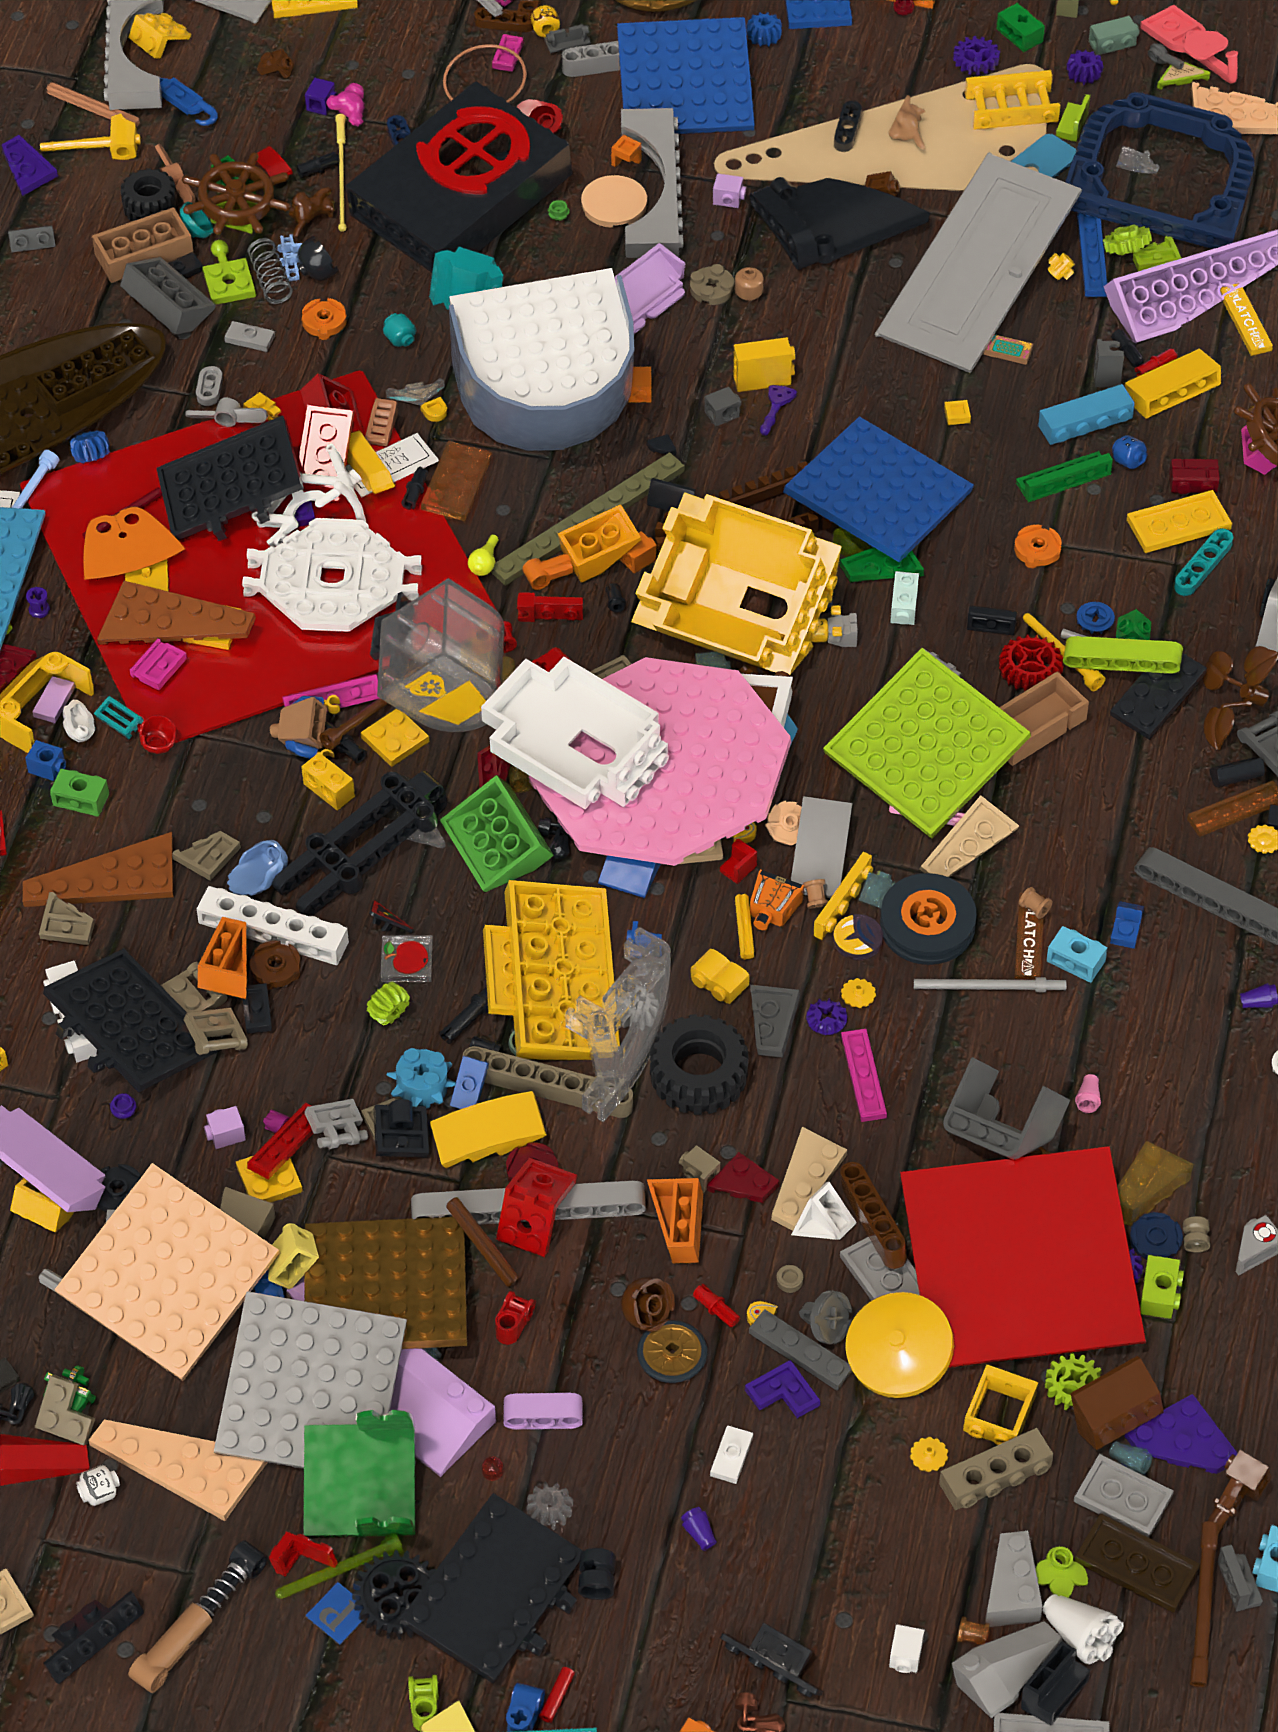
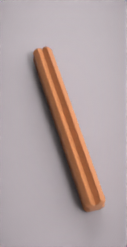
[47,82,140,128]

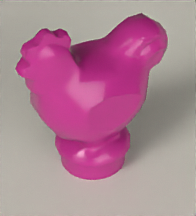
[326,83,365,126]

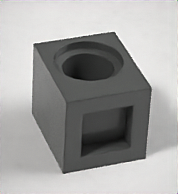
[705,387,741,427]

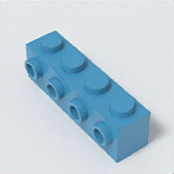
[1038,384,1135,445]

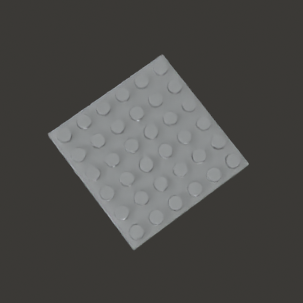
[214,1291,407,1469]

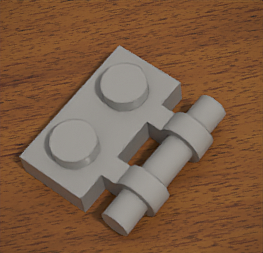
[304,1099,368,1149]

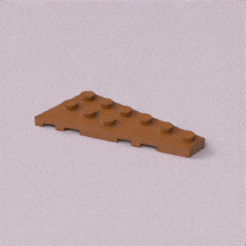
[97,581,256,645]
[22,832,173,907]

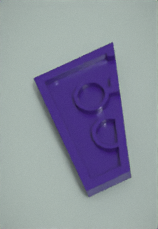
[1,135,58,196]

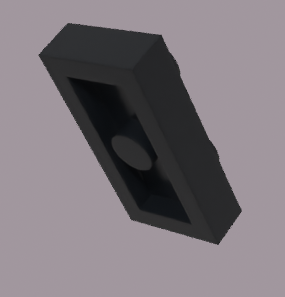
[243,983,272,1034]

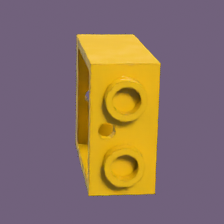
[963,1365,1038,1445]

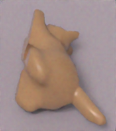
[889,95,925,149]

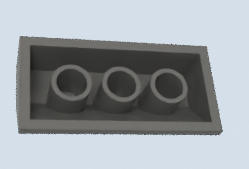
[120,257,216,335]

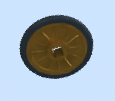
[637,1320,707,1383]

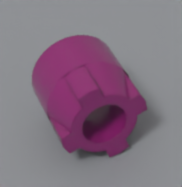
[263,1109,291,1133]

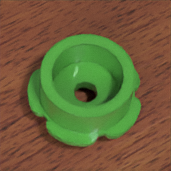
[548,200,570,221]

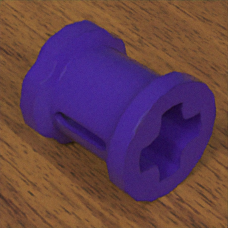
[26,587,50,618]

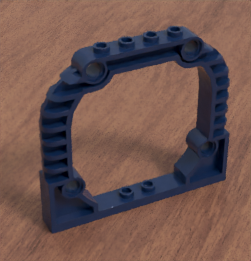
[1065,92,1254,249]

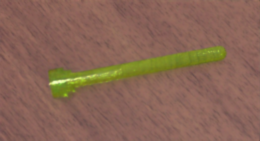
[275,1533,404,1599]

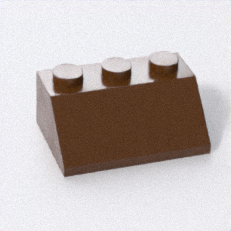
[1070,1356,1164,1450]

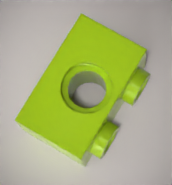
[1140,1255,1184,1319]

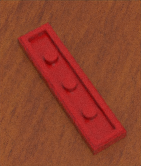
[247,1103,313,1180]

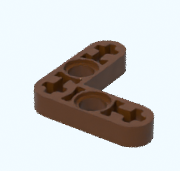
[474,0,541,32]

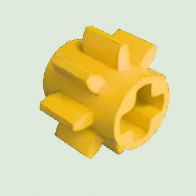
[1047,252,1075,280]

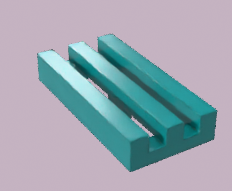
[94,696,144,739]

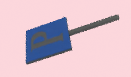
[305,1582,365,1645]

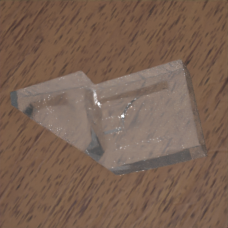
[1116,146,1159,174]

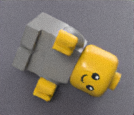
[810,606,857,647]

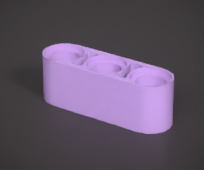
[503,1393,583,1429]

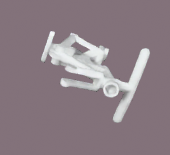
[251,444,366,548]

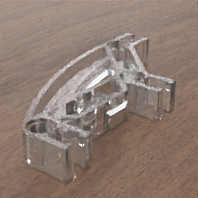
[565,927,671,1122]

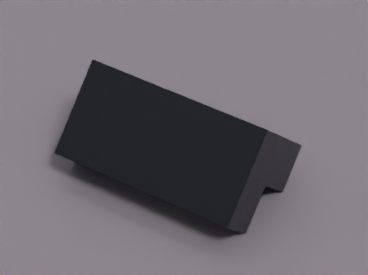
[1021,1641,1090,1726]

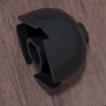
[297,235,339,281]

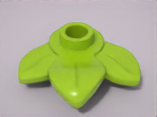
[1035,1547,1088,1598]

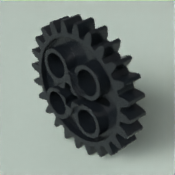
[352,1550,436,1640]

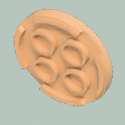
[581,175,647,228]

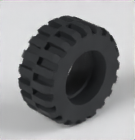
[650,1014,748,1115]

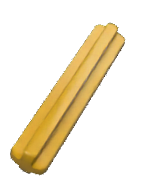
[735,894,754,960]

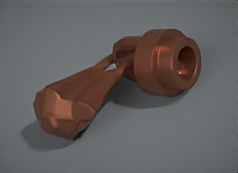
[735,1693,785,1732]

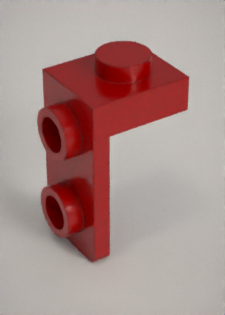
[268,1531,338,1576]

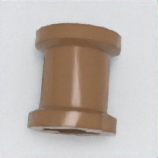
[803,879,828,909]
[1019,887,1052,919]

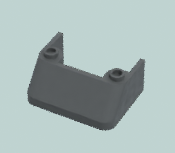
[943,1057,1070,1159]

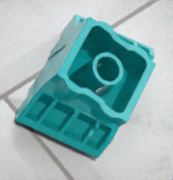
[429,247,503,310]

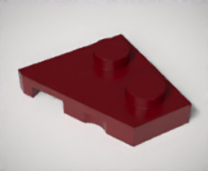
[477,745,511,788]
[707,1152,779,1203]

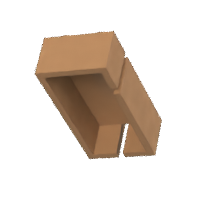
[999,672,1089,766]

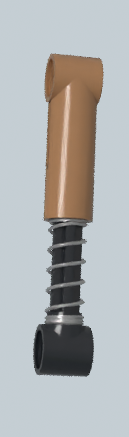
[128,1540,268,1693]

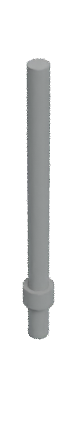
[914,977,1066,993]

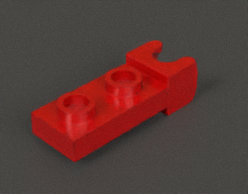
[517,592,583,622]

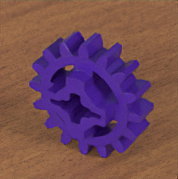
[953,36,1000,76]

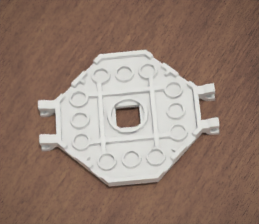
[242,518,422,632]

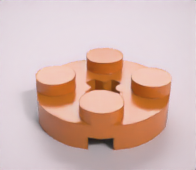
[302,298,347,340]
[1014,524,1062,568]

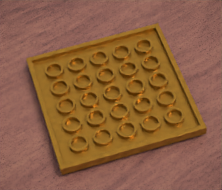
[304,1217,467,1349]

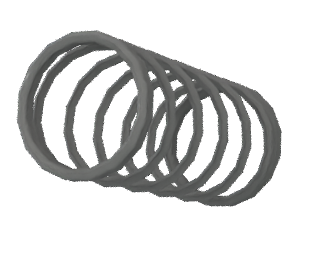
[248,238,292,304]

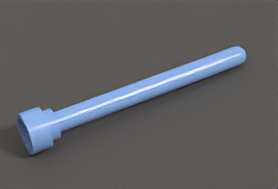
[11,450,60,509]

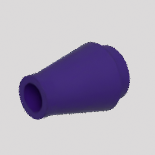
[1240,983,1278,1008]
[681,1507,717,1550]

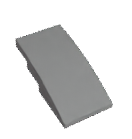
[791,796,852,899]

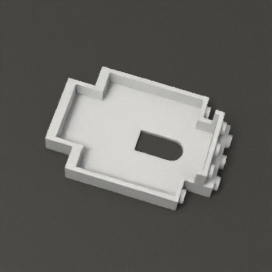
[481,657,669,809]

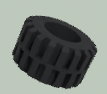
[120,168,178,221]

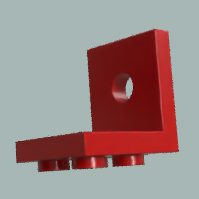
[496,1158,577,1257]

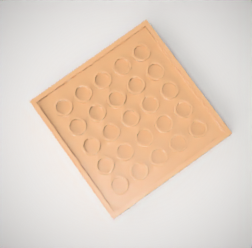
[55,1163,280,1381]

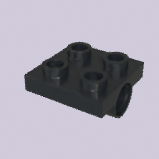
[373,1099,429,1158]

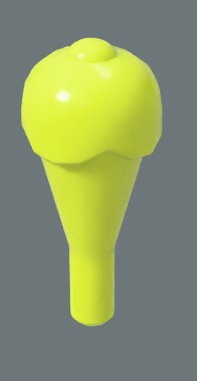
[468,535,499,576]

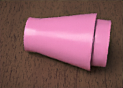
[1075,1074,1101,1113]

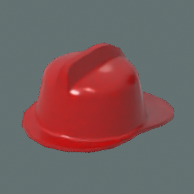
[517,99,563,134]

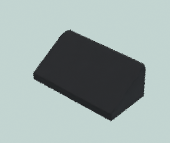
[647,478,696,511]

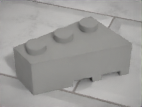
[985,1531,1043,1628]

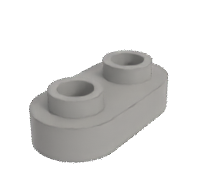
[196,366,223,406]

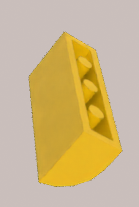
[1125,349,1221,419]

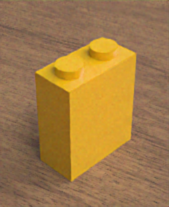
[733,337,795,392]

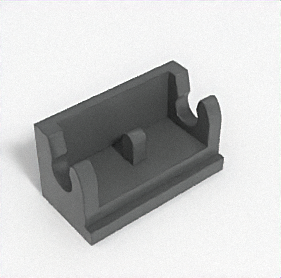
[1093,339,1124,387]

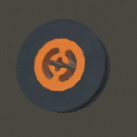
[880,873,976,965]

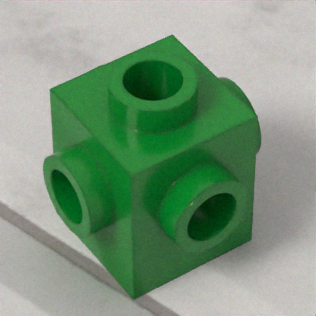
[1116,609,1152,640]

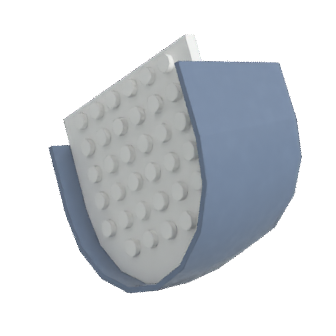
[449,268,634,451]

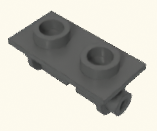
[544,24,591,53]
[8,225,56,252]

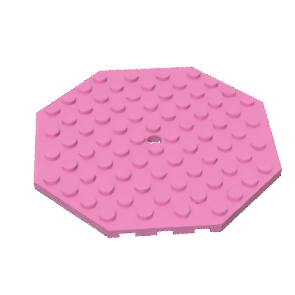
[529,657,791,866]

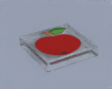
[381,935,433,982]

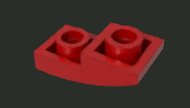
[256,146,293,177]

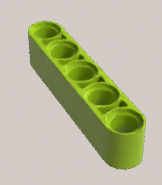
[1063,636,1183,674]

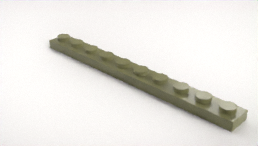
[491,452,685,586]

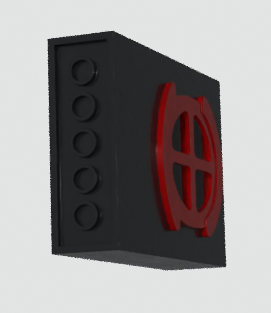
[345,81,572,273]

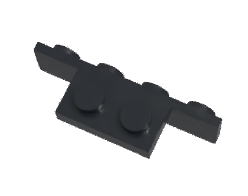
[43,1591,144,1684]
[720,1623,824,1697]

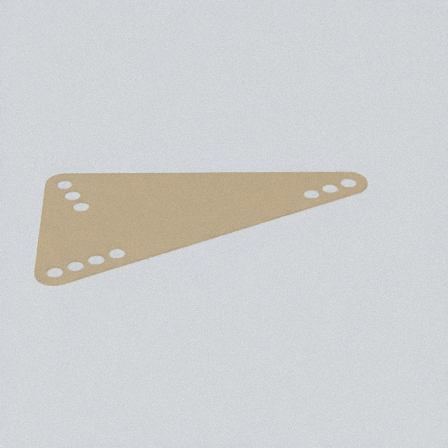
[714,64,1047,191]

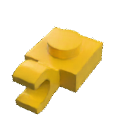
[243,392,281,421]

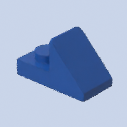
[1110,901,1144,949]

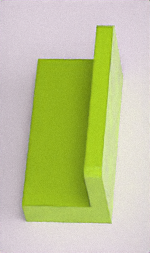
[1056,94,1090,142]

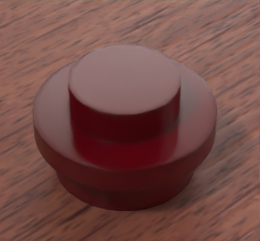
[893,0,915,15]

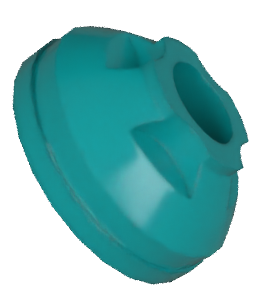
[180,202,214,238]

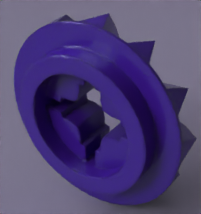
[806,998,847,1035]

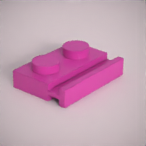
[130,639,187,690]

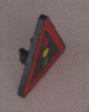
[369,900,414,933]

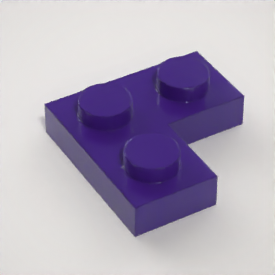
[745,1360,820,1418]

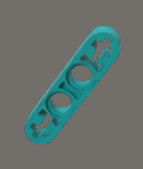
[1174,529,1233,596]

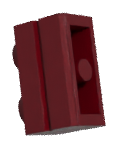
[1169,459,1220,494]

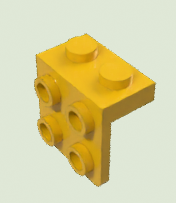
[128,13,191,59]

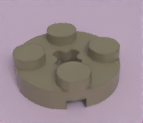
[690,264,734,305]

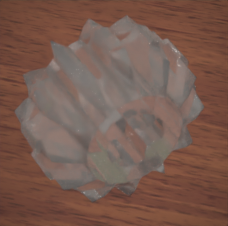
[526,1482,573,1530]

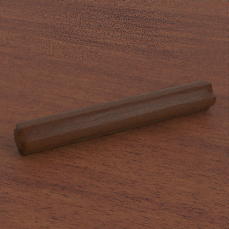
[446,1197,519,1287]

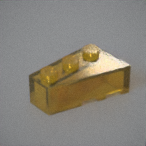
[1117,1141,1193,1226]

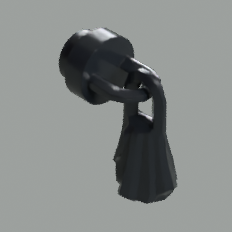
[538,817,570,859]
[0,1382,35,1425]

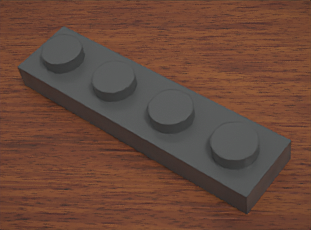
[749,1309,852,1391]

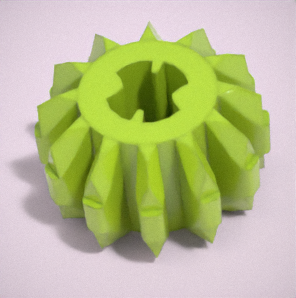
[367,981,410,1026]

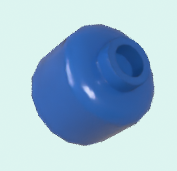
[1112,435,1147,469]

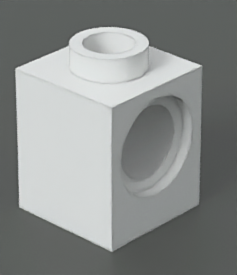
[889,1625,924,1673]

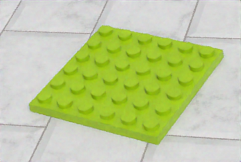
[823,648,1031,839]

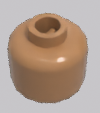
[735,267,764,301]

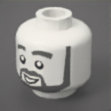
[76,1465,120,1506]

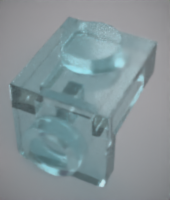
[859,871,895,909]

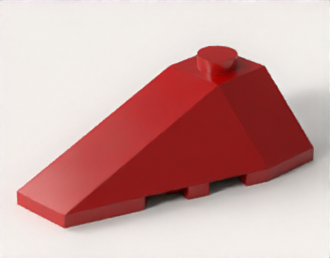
[0,1434,90,1486]

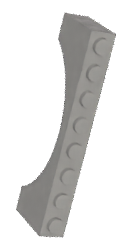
[104,0,164,110]
[621,108,683,258]

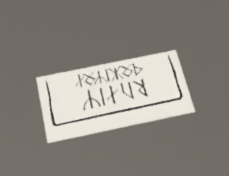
[346,433,439,497]

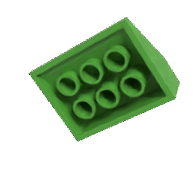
[440,775,554,892]

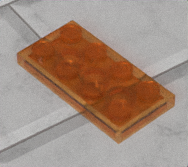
[421,441,492,521]

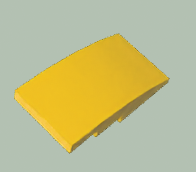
[430,1091,547,1168]

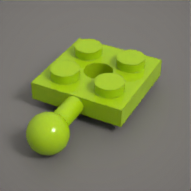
[202,240,256,305]

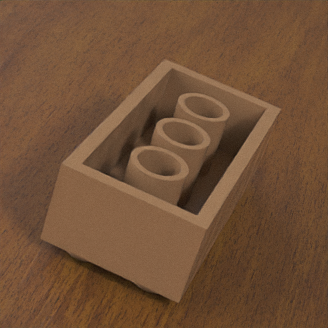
[92,207,193,283]

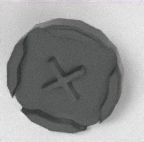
[799,1290,852,1344]

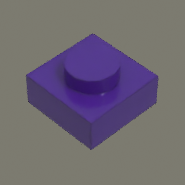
[294,501,315,527]

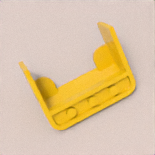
[0,652,94,753]

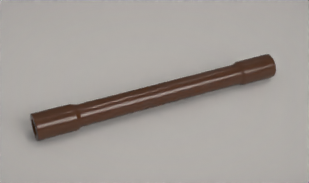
[1190,1521,1219,1687]

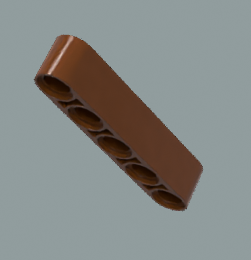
[840,1162,907,1269]

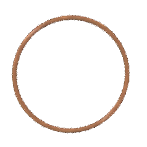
[443,44,526,103]

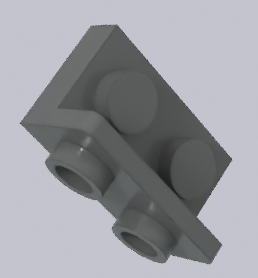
[1218,1545,1263,1612]

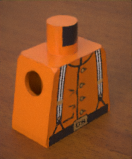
[750,869,804,930]

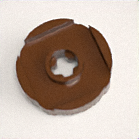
[250,940,301,990]

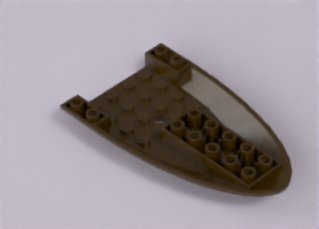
[0,323,166,474]

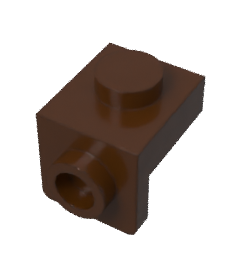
[257,49,294,78]

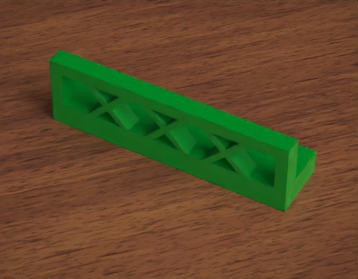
[1016,451,1113,502]

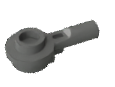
[1147,43,1184,69]

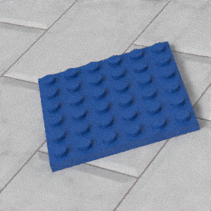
[617,17,754,134]
[783,416,974,562]

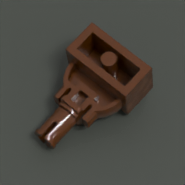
[1207,1450,1272,1534]

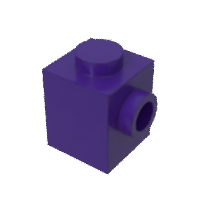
[305,78,338,115]

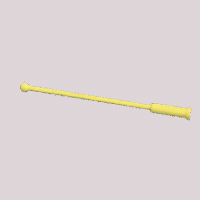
[335,114,347,232]

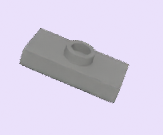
[225,321,275,352]

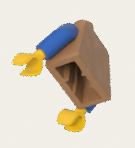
[270,695,340,759]

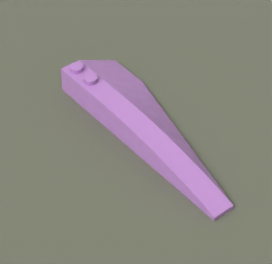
[1104,230,1278,343]
[284,1274,496,1477]

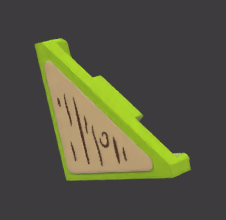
[1157,62,1211,89]

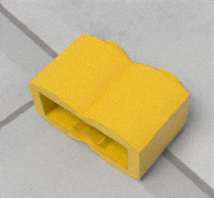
[691,949,749,1004]

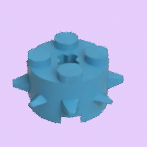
[387,1048,456,1108]

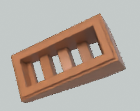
[365,398,398,446]

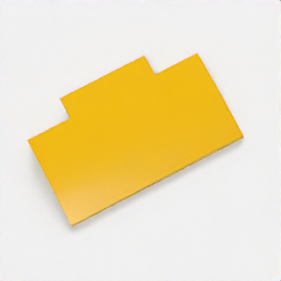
[483,880,621,1060]

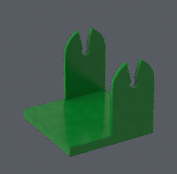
[304,1410,415,1537]

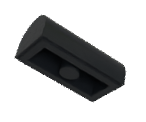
[967,605,1017,635]
[1209,757,1265,787]

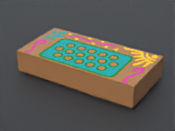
[983,335,1033,365]

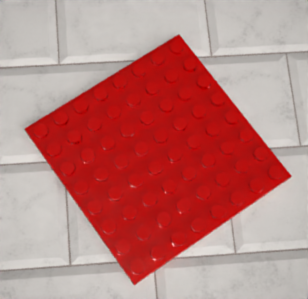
[900,1146,1146,1367]

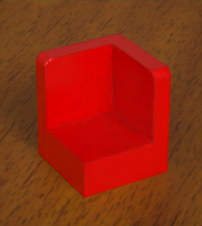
[720,838,757,884]

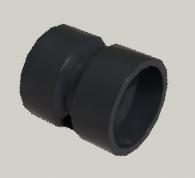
[578,1548,616,1600]

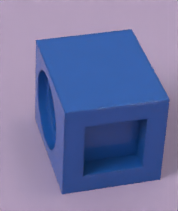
[25,740,66,781]

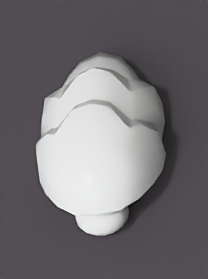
[63,700,95,742]

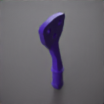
[760,385,797,436]

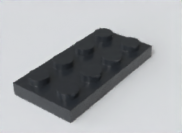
[1110,653,1207,740]

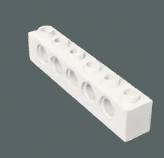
[197,886,349,965]

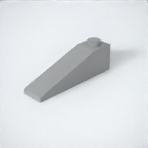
[952,1621,1063,1718]

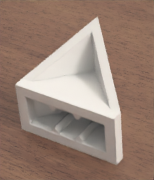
[791,1182,856,1240]

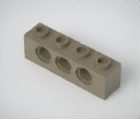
[939,1428,1053,1510]

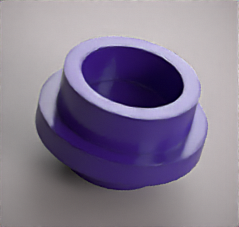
[110,1094,136,1119]

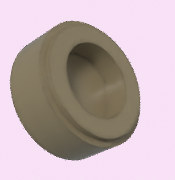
[776,1265,803,1293]

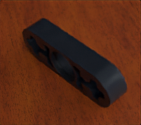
[834,101,862,152]

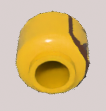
[531,5,560,37]

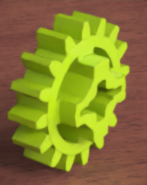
[1103,225,1152,255]
[1045,1354,1101,1410]

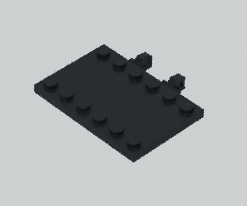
[156,415,304,541]
[43,948,218,1092]
[400,1493,583,1684]

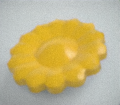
[1248,825,1278,854]
[841,978,876,1008]
[910,1437,948,1472]

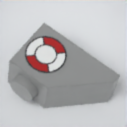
[1235,1215,1278,1276]

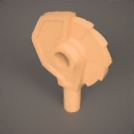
[765,801,802,846]

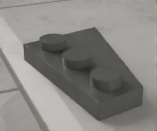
[750,984,800,1058]

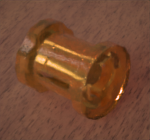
[957,1617,990,1646]

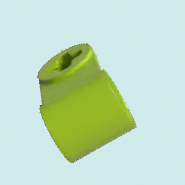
[409,1675,438,1732]

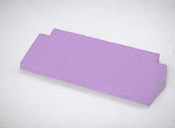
[614,243,685,334]
[0,1105,105,1212]

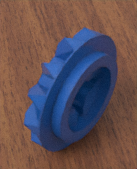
[1077,602,1115,634]

